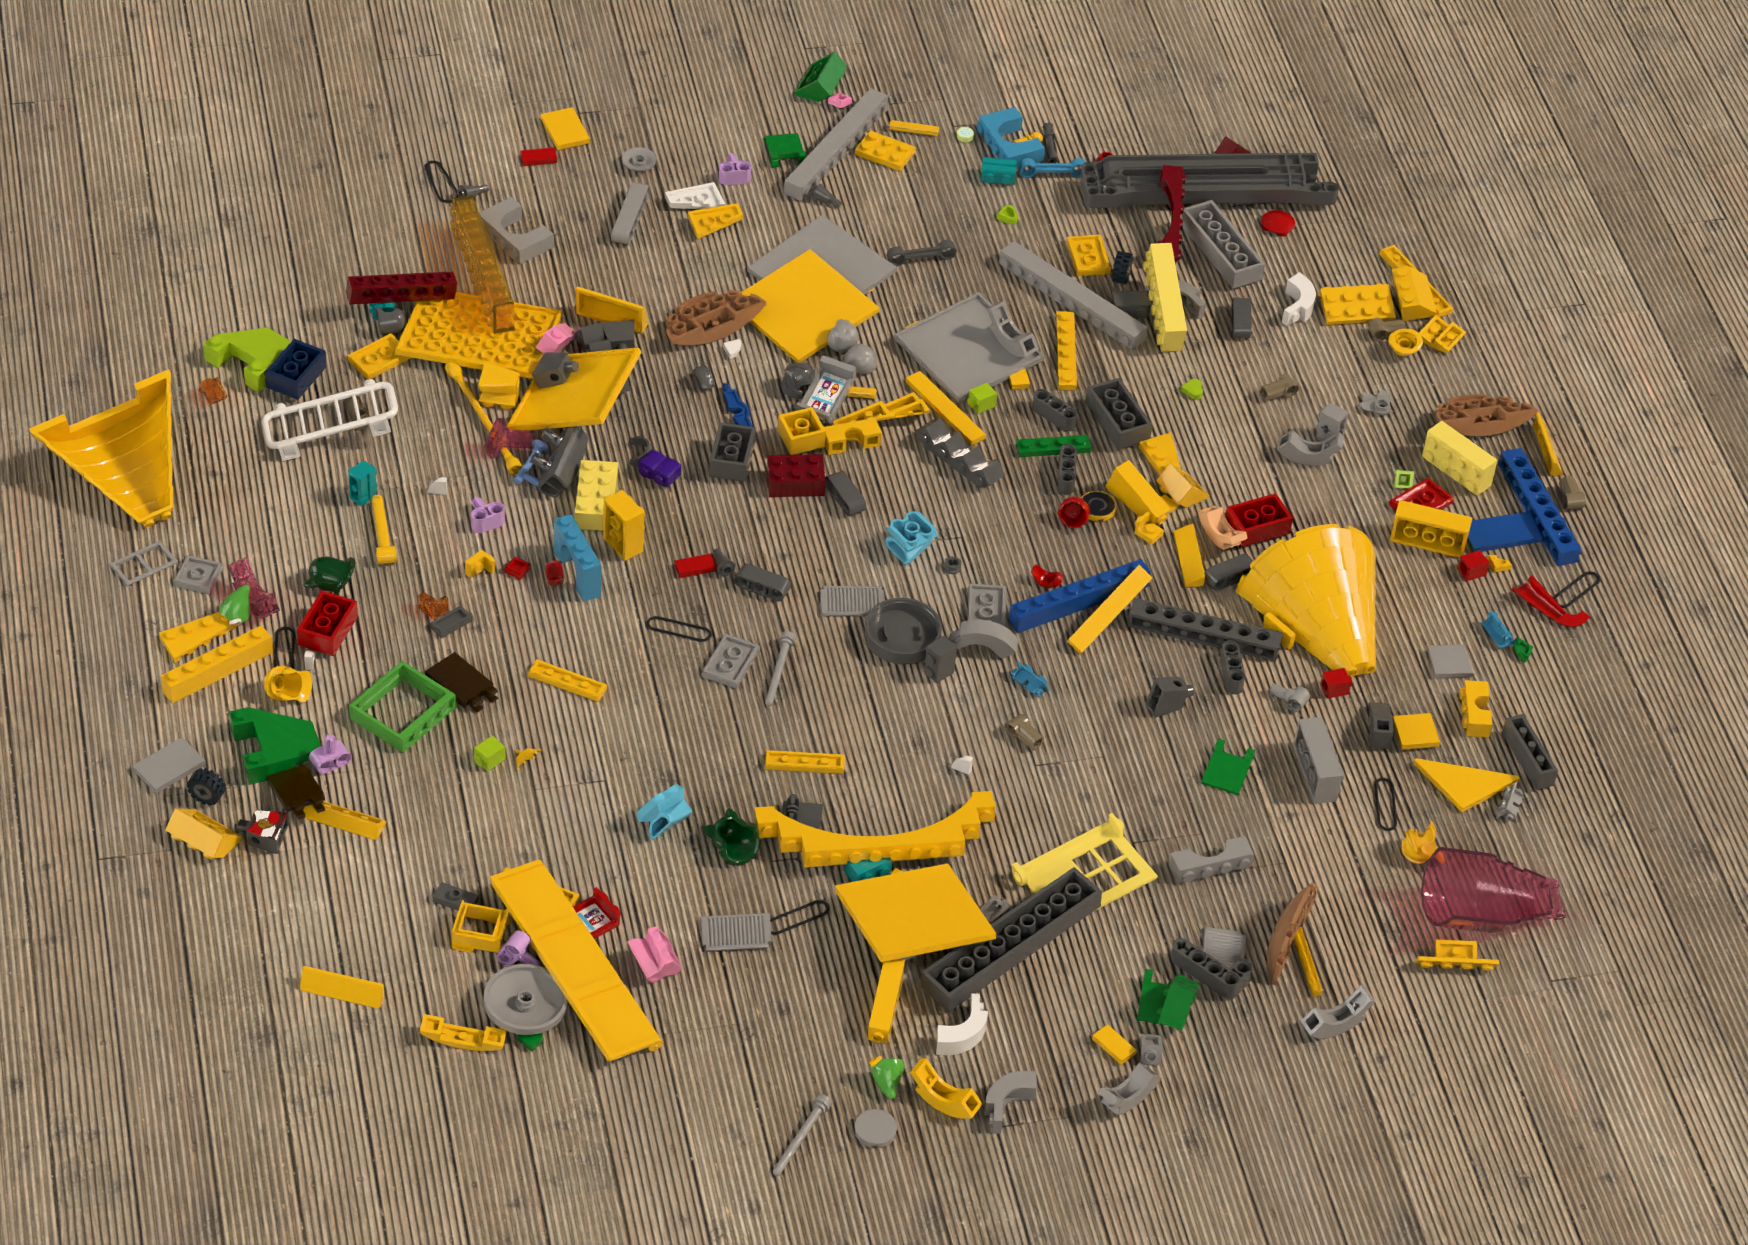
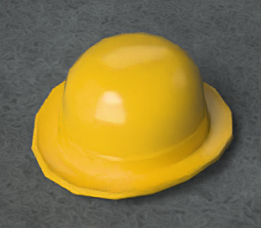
[1388,329,1423,357]

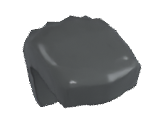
[691,365,715,390]

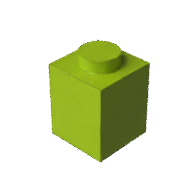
[967,383,997,414]
[474,736,506,772]

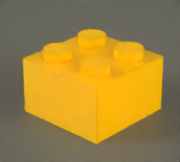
[777,407,826,455]

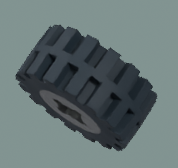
[1112,251,1133,284]
[186,768,226,805]

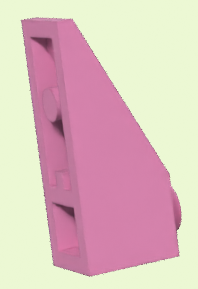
[536,323,576,354]

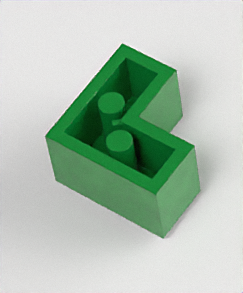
[1157,975,1200,1031]

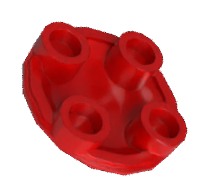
[1261,210,1296,237]

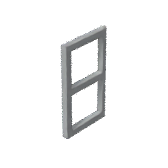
[110,541,178,586]

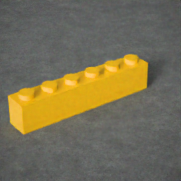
[160,625,273,703]

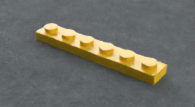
[1056,311,1077,391]

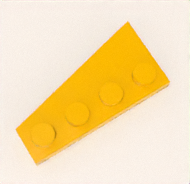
[159,612,239,663]

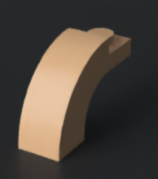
[1197,506,1248,550]

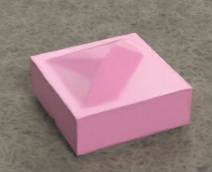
[828,93,852,108]

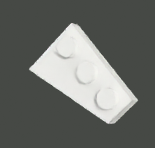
[665,182,725,209]

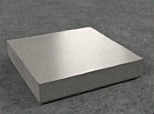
[173,555,224,595]
[1427,644,1473,679]

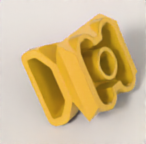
[478,362,521,410]

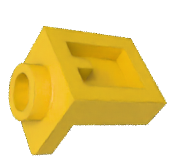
[1134,512,1164,545]
[465,550,495,578]

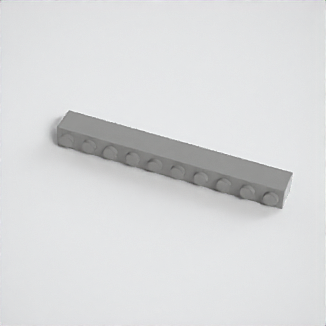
[784,88,889,201]
[999,241,1148,350]

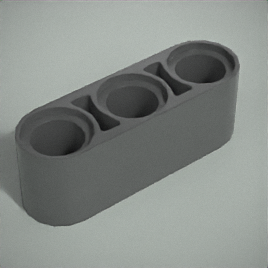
[1231,297,1252,338]
[1032,389,1077,432]
[1058,444,1077,495]
[825,471,867,516]
[1204,554,1253,591]
[734,563,792,601]
[1220,640,1245,695]

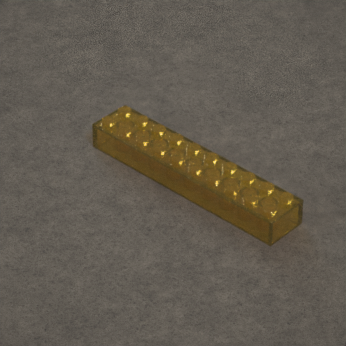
[450,195,515,334]

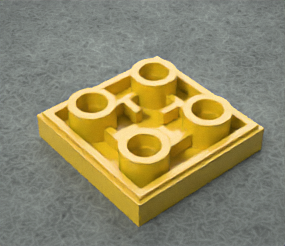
[1393,713,1440,750]

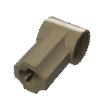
[1368,318,1406,342]
[1260,374,1299,401]
[344,396,369,430]
[1559,475,1585,509]
[1005,714,1044,750]

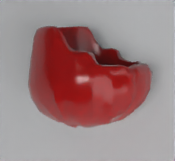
[1057,496,1090,529]

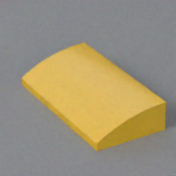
[576,286,648,334]

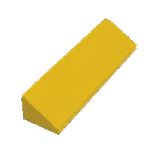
[1533,412,1563,476]
[1174,524,1205,587]
[303,801,387,840]
[300,966,384,1009]

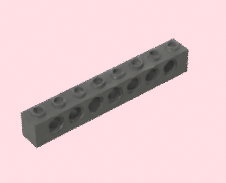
[1127,598,1283,662]

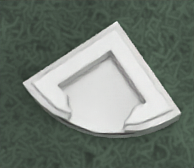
[723,339,741,359]
[427,477,447,495]
[304,650,315,670]
[951,756,973,775]

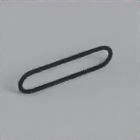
[1553,571,1600,608]
[647,616,712,642]
[274,627,295,669]
[1374,777,1397,831]
[770,900,829,935]

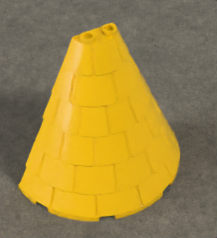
[29,369,173,528]
[1236,524,1376,677]

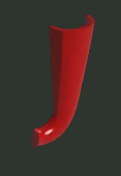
[1512,575,1590,627]

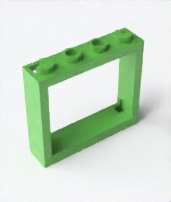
[349,661,456,753]

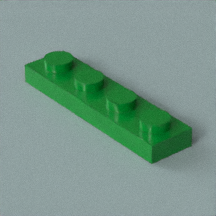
[1016,435,1091,458]

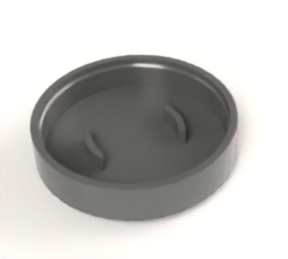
[864,598,942,665]

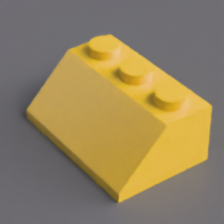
[1392,266,1437,321]
[165,808,243,860]

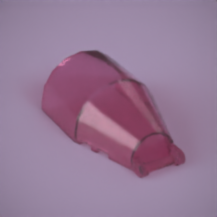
[1421,847,1566,933]

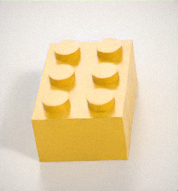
[603,490,645,561]

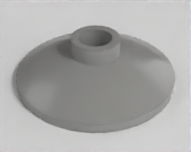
[622,147,657,171]

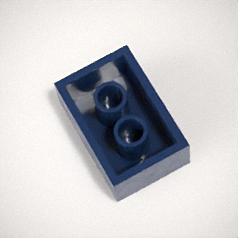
[265,339,327,400]

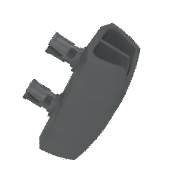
[529,426,588,498]

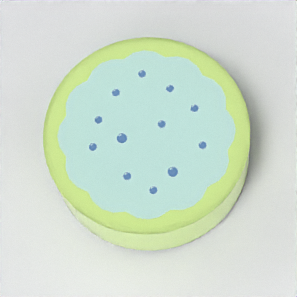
[957,127,974,143]

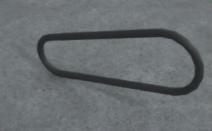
[425,160,459,203]

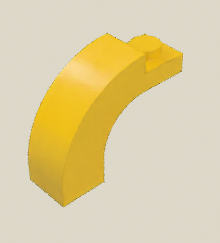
[910,1058,982,1119]

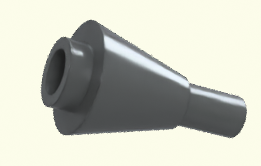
[457,184,489,202]
[811,184,842,208]
[713,548,735,576]

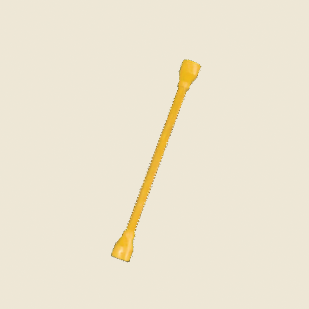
[445,362,522,475]

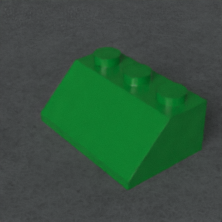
[794,51,847,102]

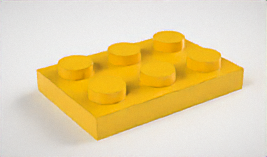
[855,130,916,171]

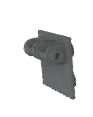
[782,794,823,830]

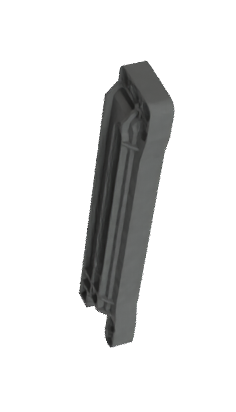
[1080,153,1339,208]

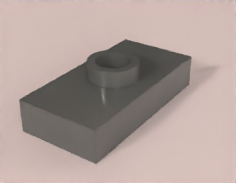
[432,882,479,911]

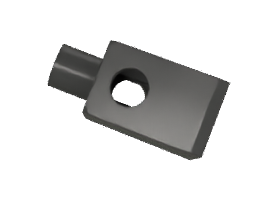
[601,319,634,350]
[532,352,579,389]
[1146,676,1194,718]

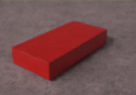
[520,147,557,166]
[674,554,716,578]

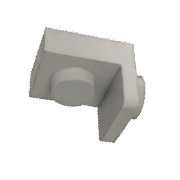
[980,895,1011,924]
[1140,1034,1163,1065]

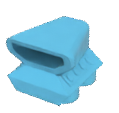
[885,511,938,565]
[636,784,692,840]

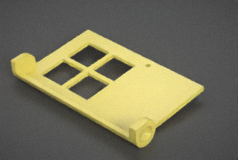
[1012,813,1158,912]

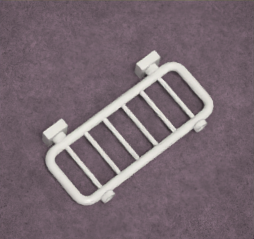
[261,379,398,461]

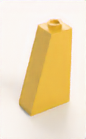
[1105,460,1170,525]
[867,959,905,1044]

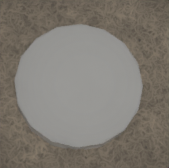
[854,1109,897,1148]

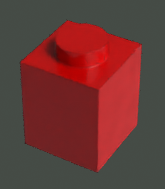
[1458,550,1489,581]
[1320,668,1352,699]

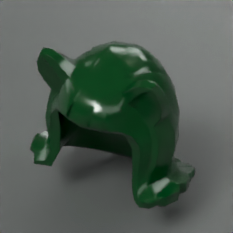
[304,556,356,595]
[704,808,760,866]

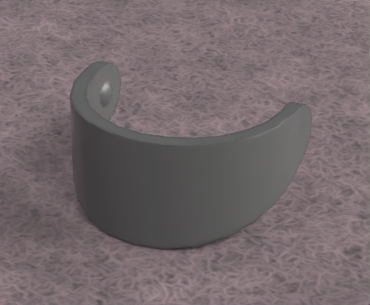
[629,436,653,466]

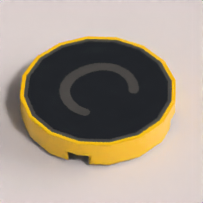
[1081,491,1116,521]

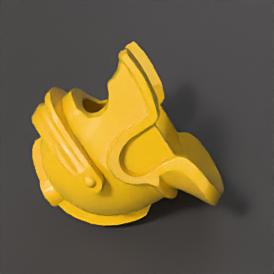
[264,665,312,702]
[1401,822,1444,865]

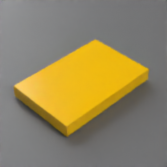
[540,107,590,150]
[1066,235,1112,276]
[347,333,412,380]

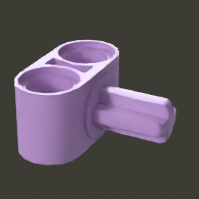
[719,153,752,185]
[471,496,505,533]
[309,734,352,774]
[496,930,540,966]

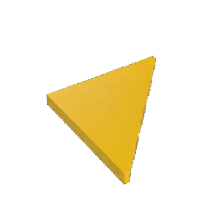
[1413,758,1520,812]

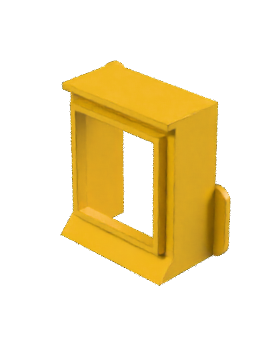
[452,900,511,953]

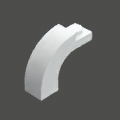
[1282,272,1316,326]
[936,994,988,1055]

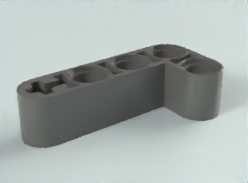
[1170,938,1252,999]

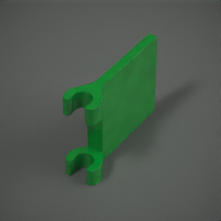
[764,133,806,167]
[1201,738,1255,795]
[1137,969,1186,1025]

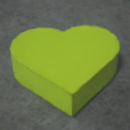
[996,205,1018,225]
[1181,379,1203,400]

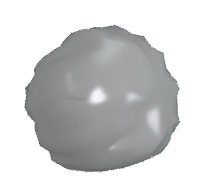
[827,319,859,353]
[844,344,877,375]

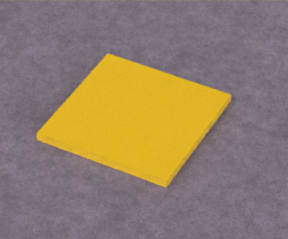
[741,249,880,362]
[506,347,642,432]
[835,863,996,962]

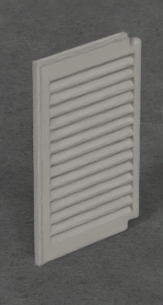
[820,586,885,616]
[700,913,772,951]
[1198,927,1247,982]

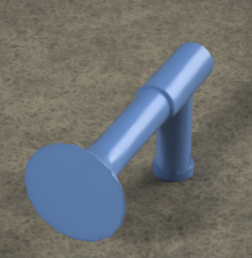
[513,439,549,487]

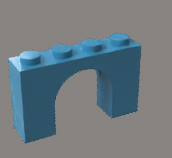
[977,107,1045,168]
[554,514,601,602]

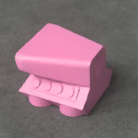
[627,926,682,983]

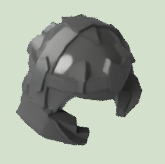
[780,361,815,399]

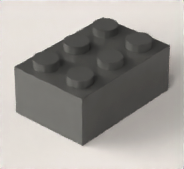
[709,422,756,482]

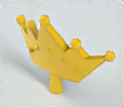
[515,748,542,770]

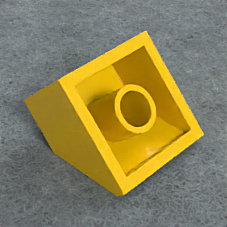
[1156,464,1210,508]

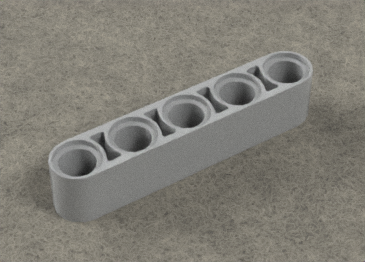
[611,182,650,245]

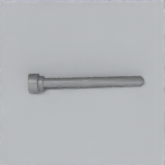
[765,631,796,706]
[773,1094,832,1176]

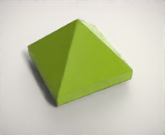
[1394,470,1414,489]

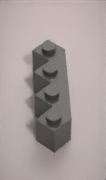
[575,323,631,393]
[916,418,1005,488]

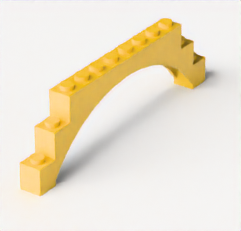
[754,791,996,867]

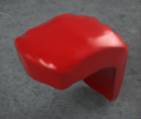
[545,560,564,586]
[1031,564,1063,588]

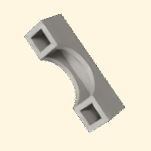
[1168,836,1254,884]

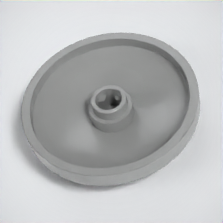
[483,964,568,1035]

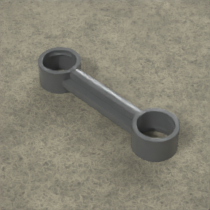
[887,240,957,267]

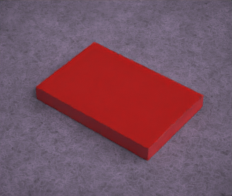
[1389,477,1455,511]

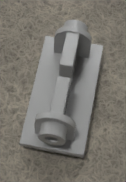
[1496,782,1523,822]

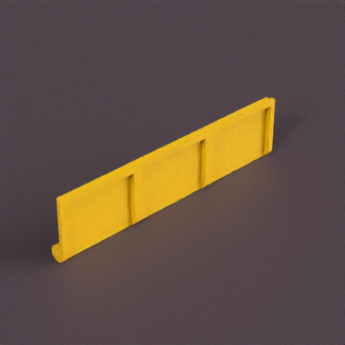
[490,860,663,1062]

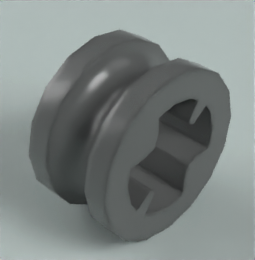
[944,556,961,574]

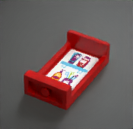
[573,887,621,939]

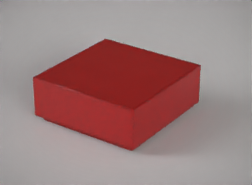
[504,557,531,580]

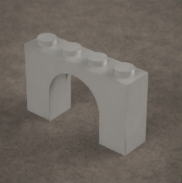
[477,197,554,264]

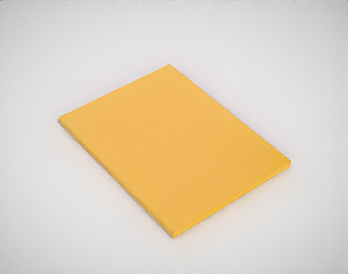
[395,292,563,379]

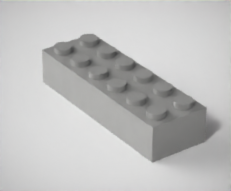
[1181,200,1265,289]

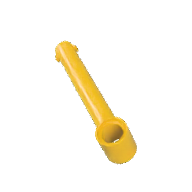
[371,495,397,565]

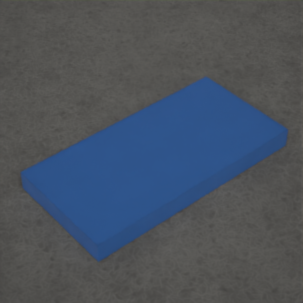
[1467,512,1543,552]

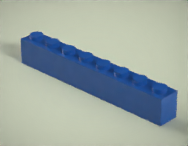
[1008,559,1151,633]

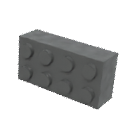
[1085,378,1152,450]

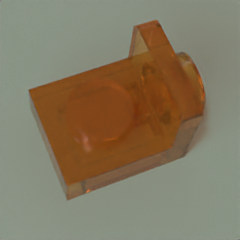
[198,377,227,405]
[418,592,448,620]

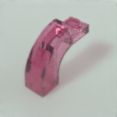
[228,557,280,619]

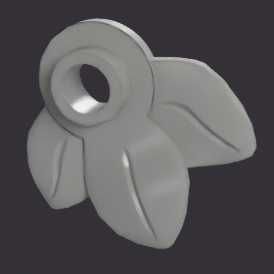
[1359,390,1391,415]

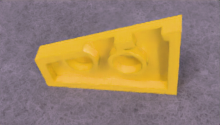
[688,203,743,239]
[1139,432,1181,475]

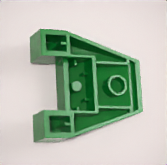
[229,707,321,785]

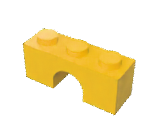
[824,418,882,455]
[1459,680,1492,738]

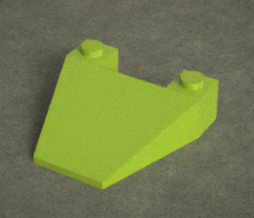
[203,327,291,393]

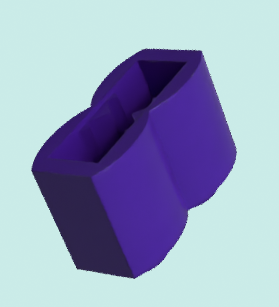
[638,450,681,487]

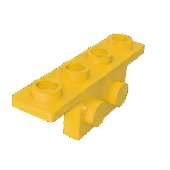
[1415,939,1499,971]

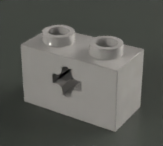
[1316,402,1349,441]

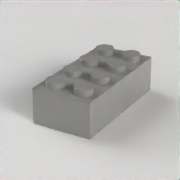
[1294,717,1344,804]

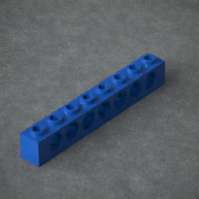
[1498,448,1581,566]

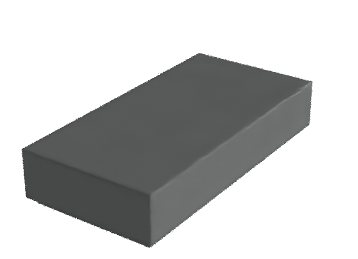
[430,606,472,639]

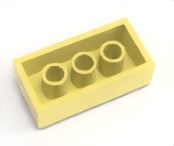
[1422,421,1497,496]
[575,460,618,531]

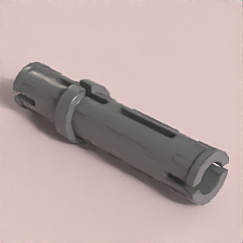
[1043,122,1059,163]

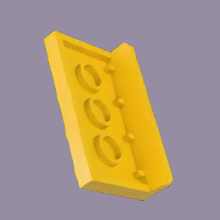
[1318,283,1396,325]

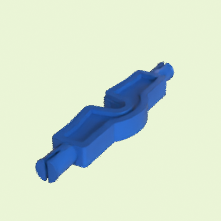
[722,382,756,440]

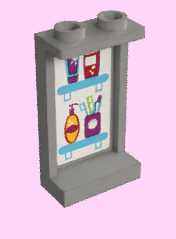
[796,355,856,426]

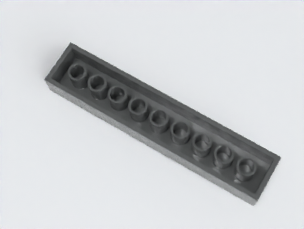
[921,867,1102,1012]

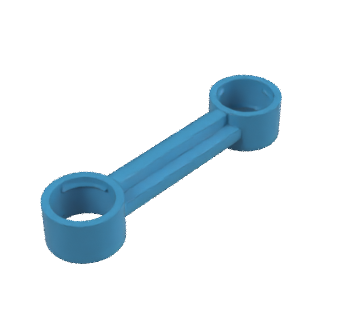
[1019,158,1086,178]

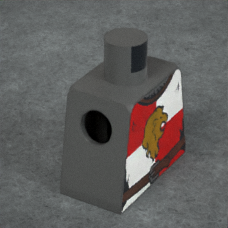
[238,810,289,854]

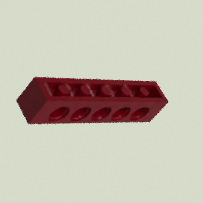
[346,271,457,305]

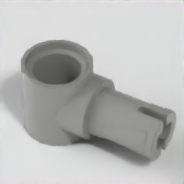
[1269,683,1310,712]

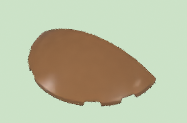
[666,290,766,345]
[1435,394,1538,436]
[1267,883,1317,985]

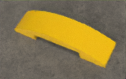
[419,1014,507,1051]

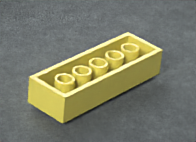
[1143,243,1187,352]

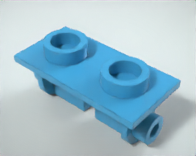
[1480,611,1514,649]
[1011,661,1049,697]

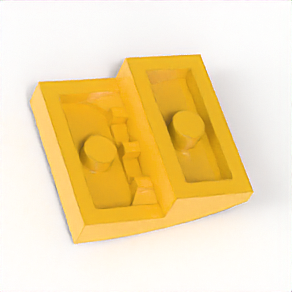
[1419,315,1466,353]

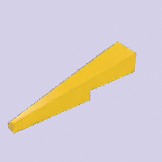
[832,392,930,425]

